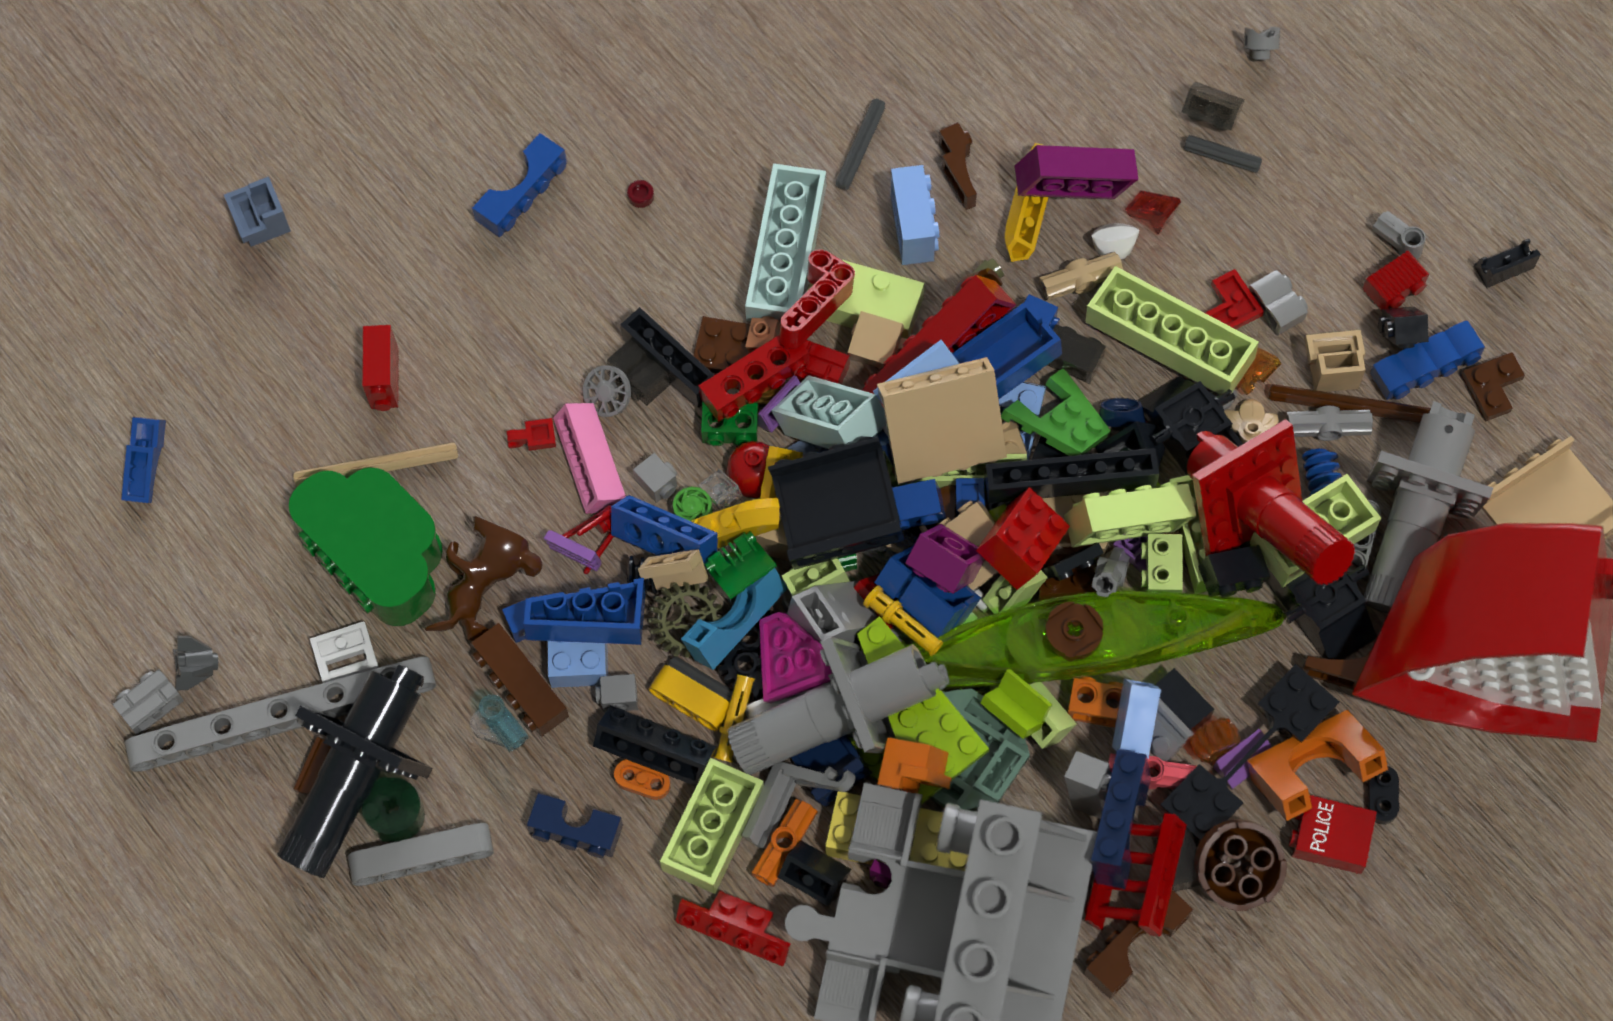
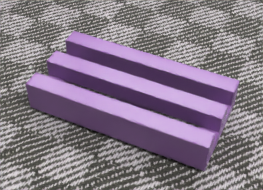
[544,530,602,572]

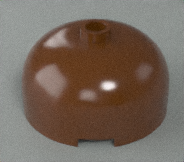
[1194,819,1287,911]

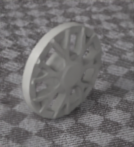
[583,365,631,417]

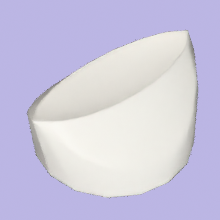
[1091,223,1139,259]

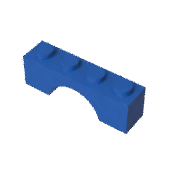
[472,133,567,237]

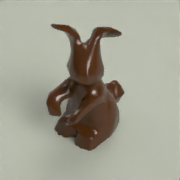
[425,516,543,641]

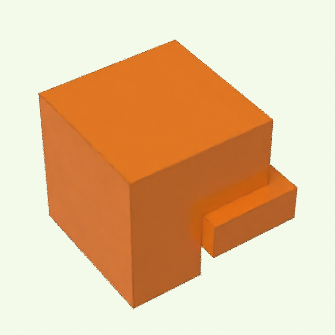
[878,738,951,794]

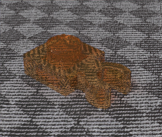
[1235,348,1281,395]

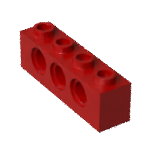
[698,335,810,422]

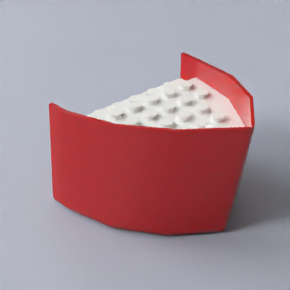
[1352,523,1613,743]

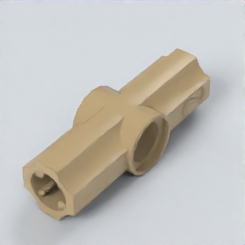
[1039,252,1123,301]

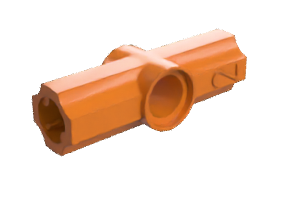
[751,799,818,887]

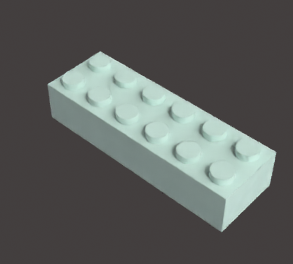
[745,164,826,323]

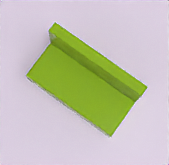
[981,669,1053,739]

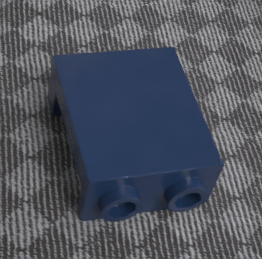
[791,735,872,807]

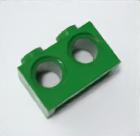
[701,402,759,446]

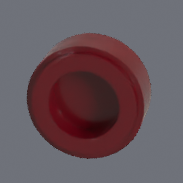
[627,180,654,208]

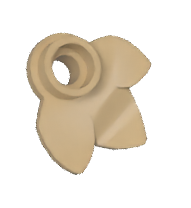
[1224,399,1279,444]

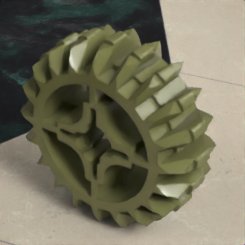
[647,582,724,658]

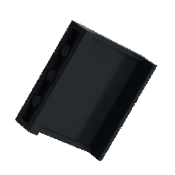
[768,437,905,570]

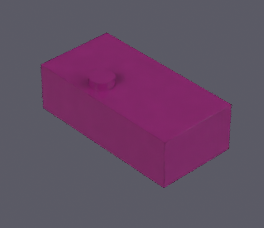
[1014,145,1139,199]

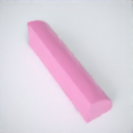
[553,403,626,514]

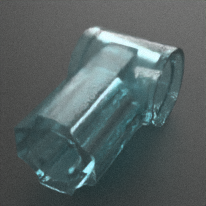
[479,694,529,752]

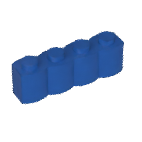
[1370,320,1485,400]

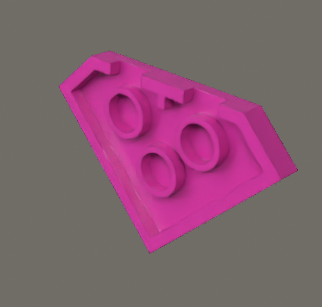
[759,612,833,703]

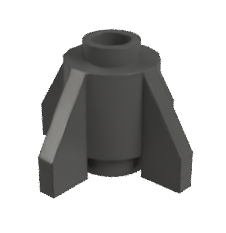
[173,636,218,691]

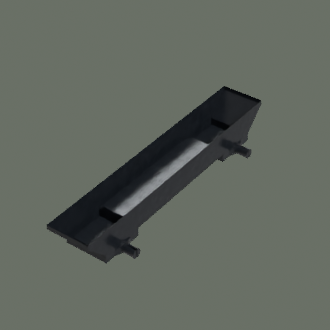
[1139,376,1377,660]

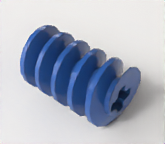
[1302,448,1342,497]

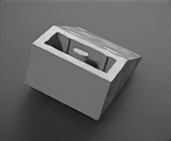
[787,580,878,643]

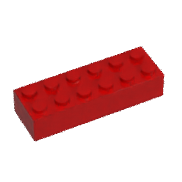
[862,275,1016,406]

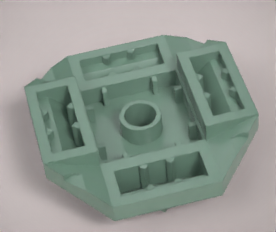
[930,689,1030,811]

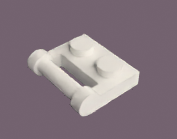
[310,621,379,683]

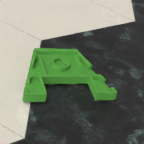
[1001,368,1111,456]

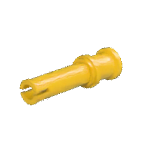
[863,585,943,656]

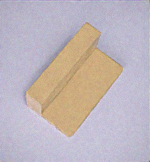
[638,549,708,590]

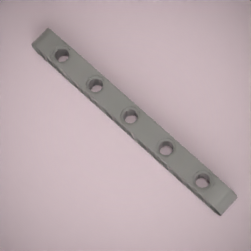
[125,657,436,772]

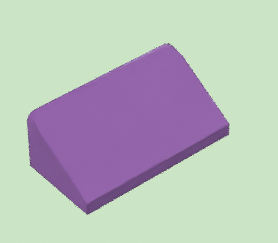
[758,376,800,433]
[1213,729,1272,790]

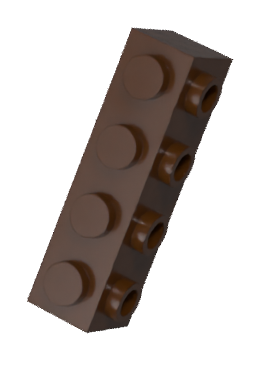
[471,623,569,737]

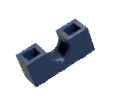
[527,793,623,858]

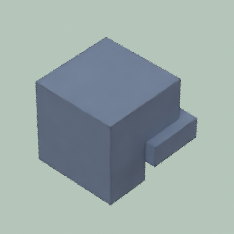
[224,177,291,247]

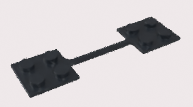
[1160,664,1340,841]

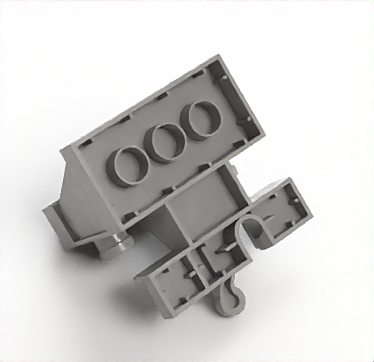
[785,783,1098,1021]

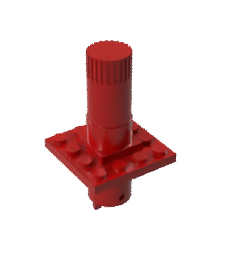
[1187,419,1355,585]

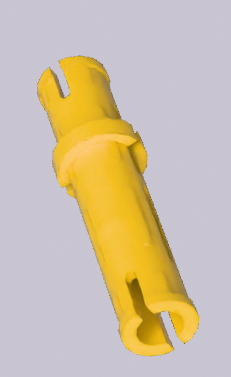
[714,674,755,763]

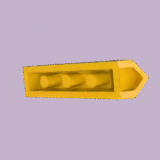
[1005,143,1048,262]
[691,498,780,549]

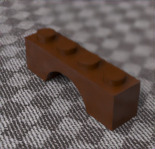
[1084,890,1194,999]

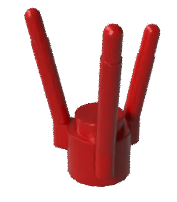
[562,505,615,574]

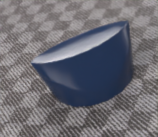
[1099,398,1145,427]

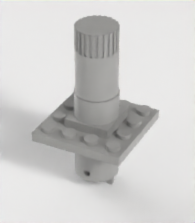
[1364,401,1493,614]
[728,637,949,775]

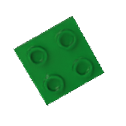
[704,531,777,599]

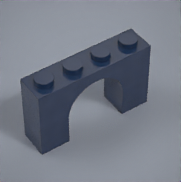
[1091,749,1151,889]

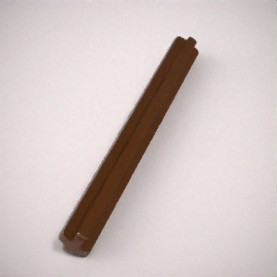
[1269,384,1431,423]

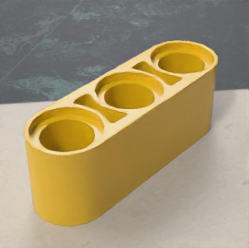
[648,665,730,732]

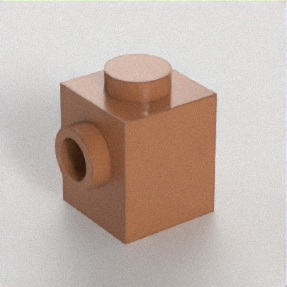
[745,316,780,361]

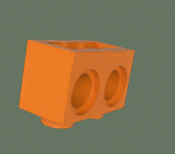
[1068,676,1123,728]

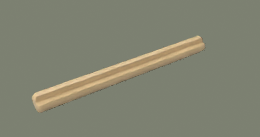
[293,443,458,487]

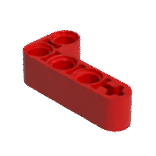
[779,249,855,349]

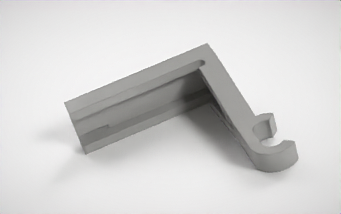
[742,762,855,850]

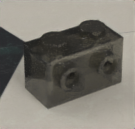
[1181,81,1245,131]

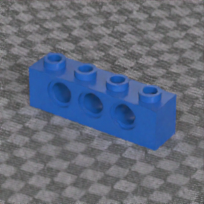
[611,495,718,569]

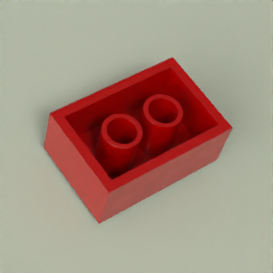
[976,487,1070,590]

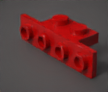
[675,891,791,966]

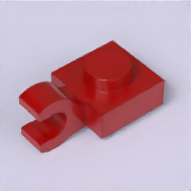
[506,418,556,451]

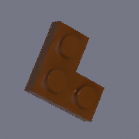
[1461,352,1525,421]

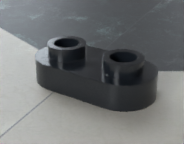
[1368,766,1399,824]

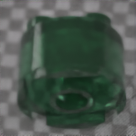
[362,777,425,843]

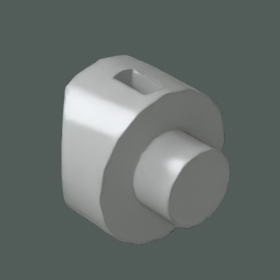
[1244,27,1280,60]

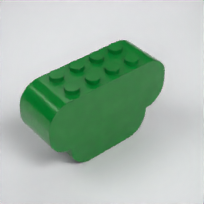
[289,468,443,626]

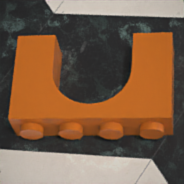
[1247,710,1388,821]

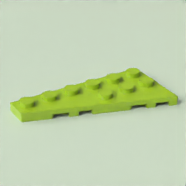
[857,616,989,804]

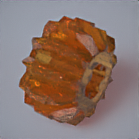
[1189,718,1241,763]

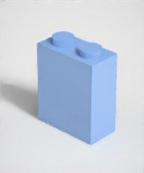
[1112,679,1161,759]

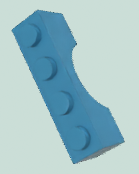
[681,568,788,670]

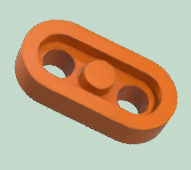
[614,760,671,800]

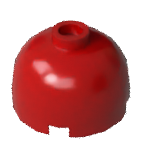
[727,441,769,498]

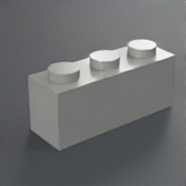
[1064,751,1111,819]

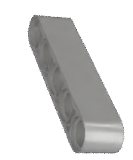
[348,823,494,886]

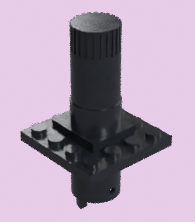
[277,664,433,878]

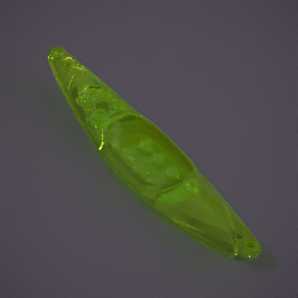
[905,591,1284,687]

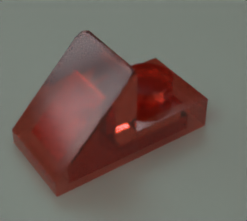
[1126,190,1181,235]

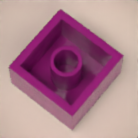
[905,524,985,593]

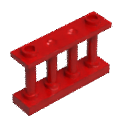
[1085,813,1187,937]

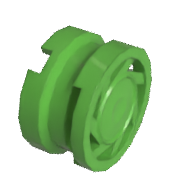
[673,486,713,521]

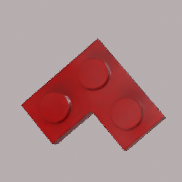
[1205,269,1264,329]

